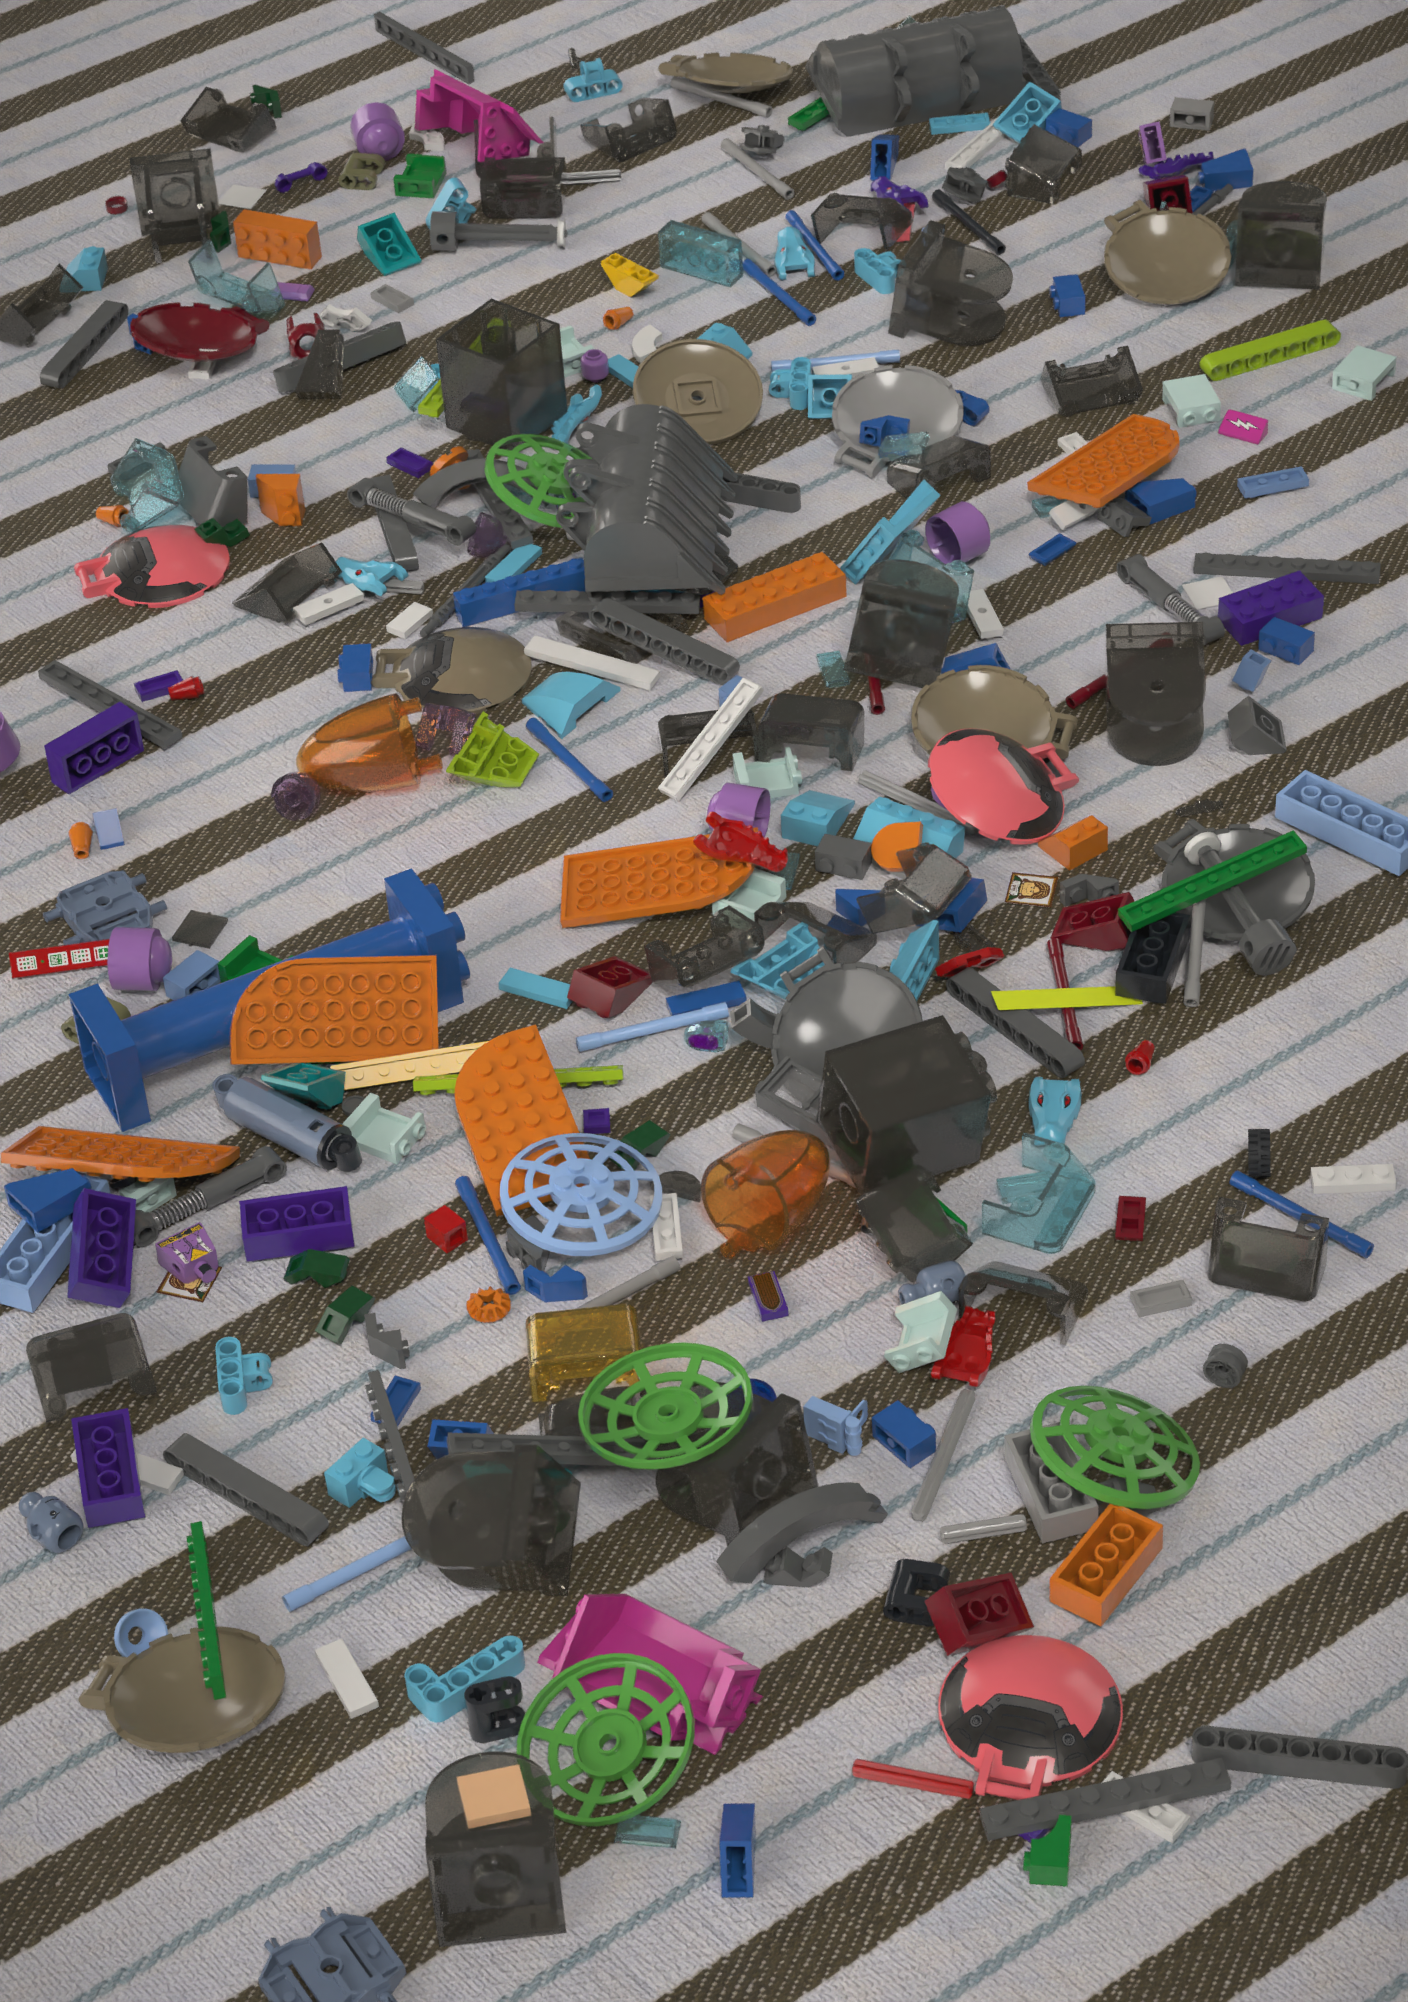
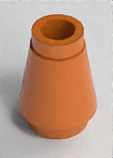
[603,306,633,330]
[96,505,130,527]
[68,822,93,859]

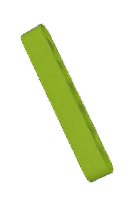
[1199,320,1341,381]

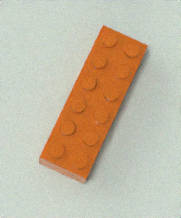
[703,552,847,642]

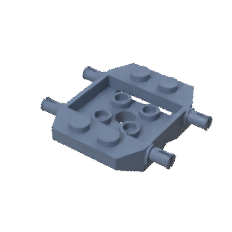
[43,871,167,945]
[258,1907,406,2002]

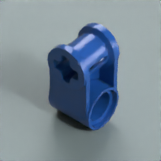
[955,390,990,426]

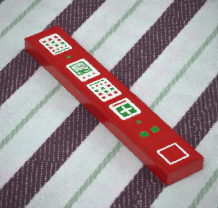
[9,939,110,978]

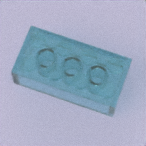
[658,220,743,288]

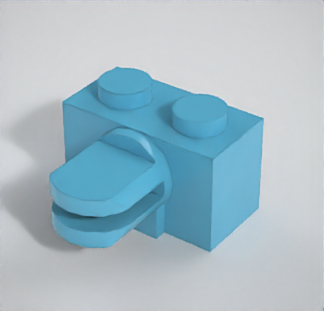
[324,1437,396,1508]

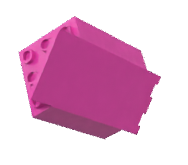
[415,69,544,162]
[537,1594,764,1755]

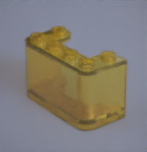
[525,1304,645,1402]

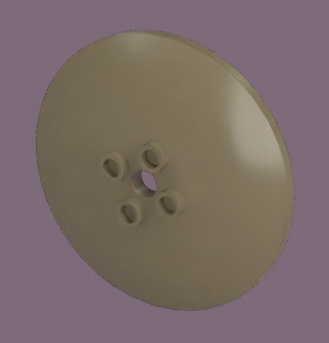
[633,339,763,445]

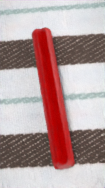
[852,1759,974,1799]

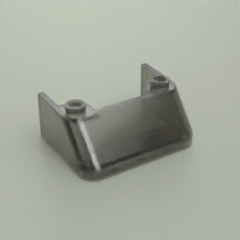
[474,117,557,180]
[811,193,913,250]
[0,263,83,347]
[657,709,760,777]
[856,842,972,934]

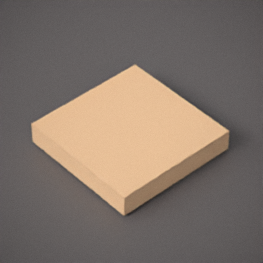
[457,1764,531,1829]

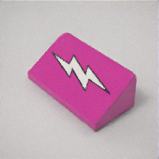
[1218,409,1268,445]

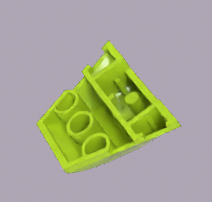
[446,711,539,787]

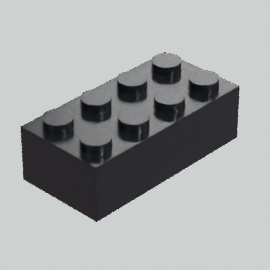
[1115,912,1190,1004]

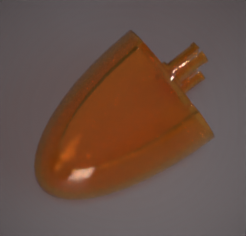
[296,693,443,792]
[701,1130,830,1259]

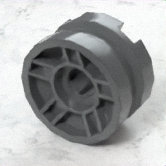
[1203,1344,1248,1388]

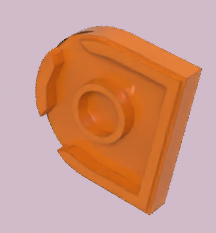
[871,821,923,872]

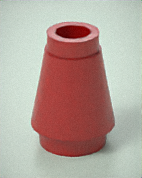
[168,675,204,701]
[1125,1040,1155,1075]

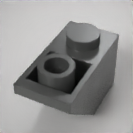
[506,1215,550,1271]

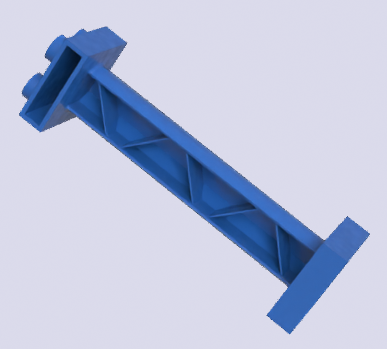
[69,868,470,1132]

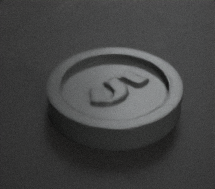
[342,1095,365,1116]

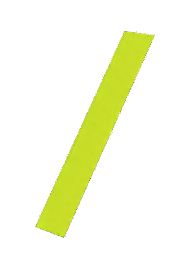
[991,986,1143,1010]

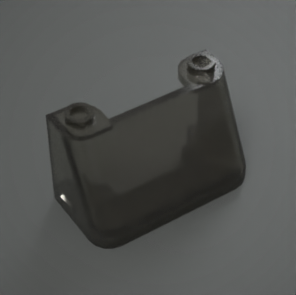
[1040,345,1143,417]

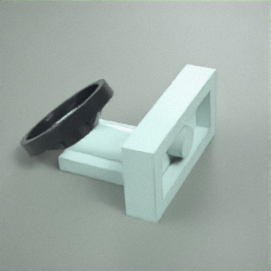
[108,1177,177,1213]

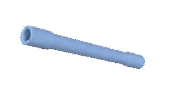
[771,349,900,372]
[576,1002,729,1052]
[282,1518,445,1612]

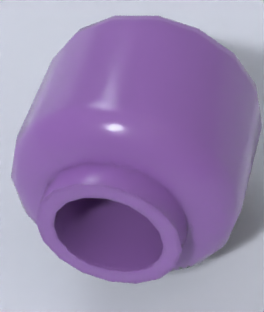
[580,349,609,382]

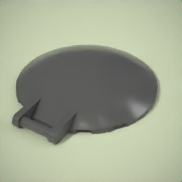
[1153,819,1315,941]
[771,946,924,1114]

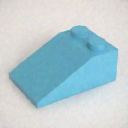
[992,82,1062,146]
[781,790,855,846]

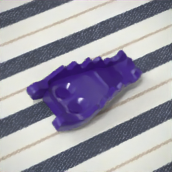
[1138,151,1214,180]
[870,176,929,212]

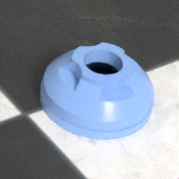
[114,1609,168,1657]

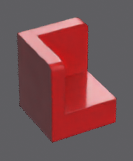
[424,1205,468,1253]

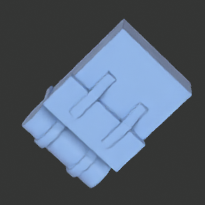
[803,1396,868,1456]

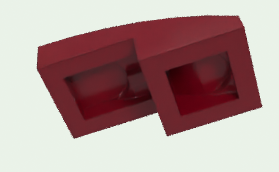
[1115,1196,1146,1241]

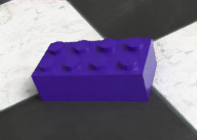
[1218,570,1324,646]
[44,702,144,794]
[239,1186,355,1262]
[67,1188,136,1308]
[71,1408,145,1528]

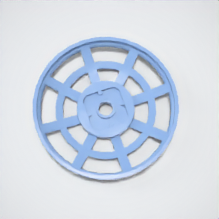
[500,1133,662,1256]

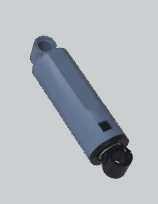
[212,1074,362,1172]

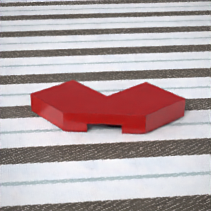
[935,947,1004,978]

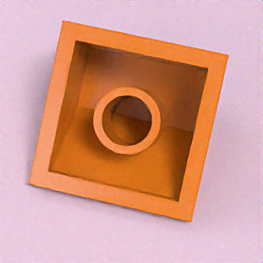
[256,474,305,526]
[1038,815,1108,871]

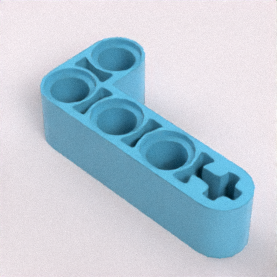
[405,1635,525,1723]

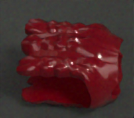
[286,313,328,360]

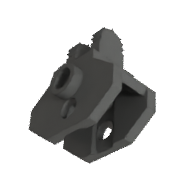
[740,125,785,155]
[942,167,987,202]

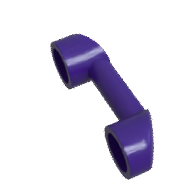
[275,162,327,193]

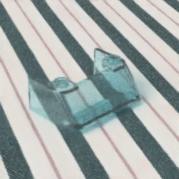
[188,240,285,313]
[982,1133,1096,1254]

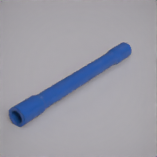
[785,210,844,281]
[741,259,816,326]
[526,717,613,802]
[1230,1170,1374,1258]
[455,1176,521,1295]

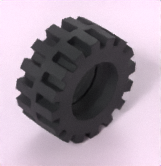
[1248,1129,1271,1177]

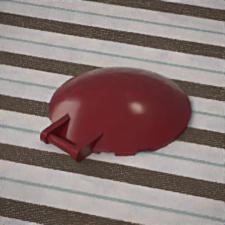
[130,302,270,362]

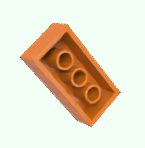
[233,209,322,269]
[1050,1504,1163,1627]

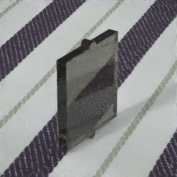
[172,910,228,949]

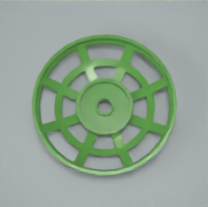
[484,434,592,528]
[578,1342,753,1470]
[1030,1385,1200,1509]
[516,1653,695,1826]

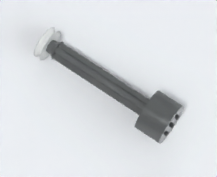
[430,211,568,251]
[1184,832,1297,976]

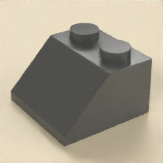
[1227,695,1287,755]

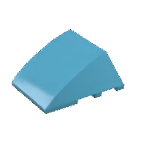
[521,672,621,739]
[730,920,825,1000]

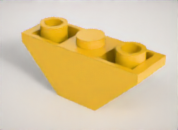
[601,253,659,297]

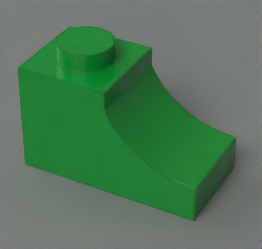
[1023,1815,1072,1887]

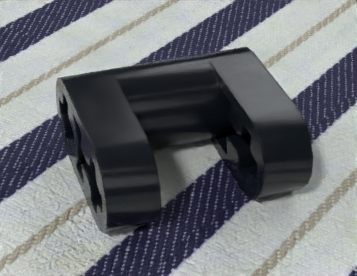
[883,1559,951,1626]
[464,1676,525,1743]

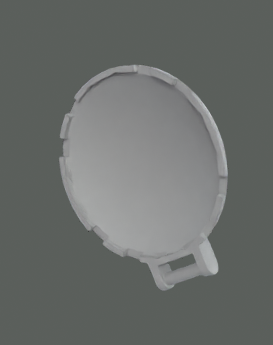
[832,365,964,478]

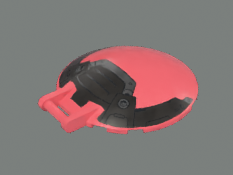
[74,524,230,608]
[928,728,1080,845]
[938,1635,1123,1800]

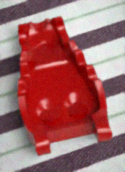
[693,811,788,872]
[931,1306,996,1387]

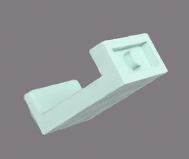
[534,326,595,380]
[1332,345,1396,401]
[1162,374,1221,428]
[733,747,802,798]
[712,868,786,932]
[343,1093,426,1164]
[884,1291,957,1373]

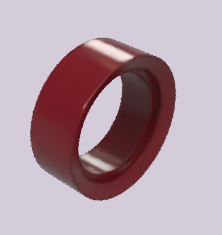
[986,169,1009,189]
[105,196,128,215]

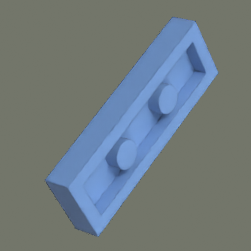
[1237,466,1309,498]

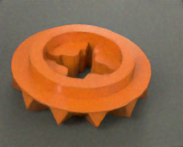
[466,1286,511,1322]

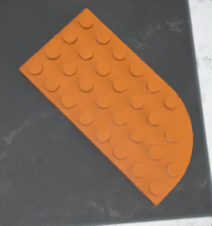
[1027,414,1180,508]
[560,827,759,928]
[230,955,439,1065]
[455,1024,590,1217]
[1,1126,240,1182]

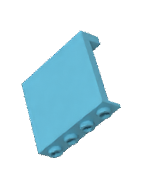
[840,480,941,585]

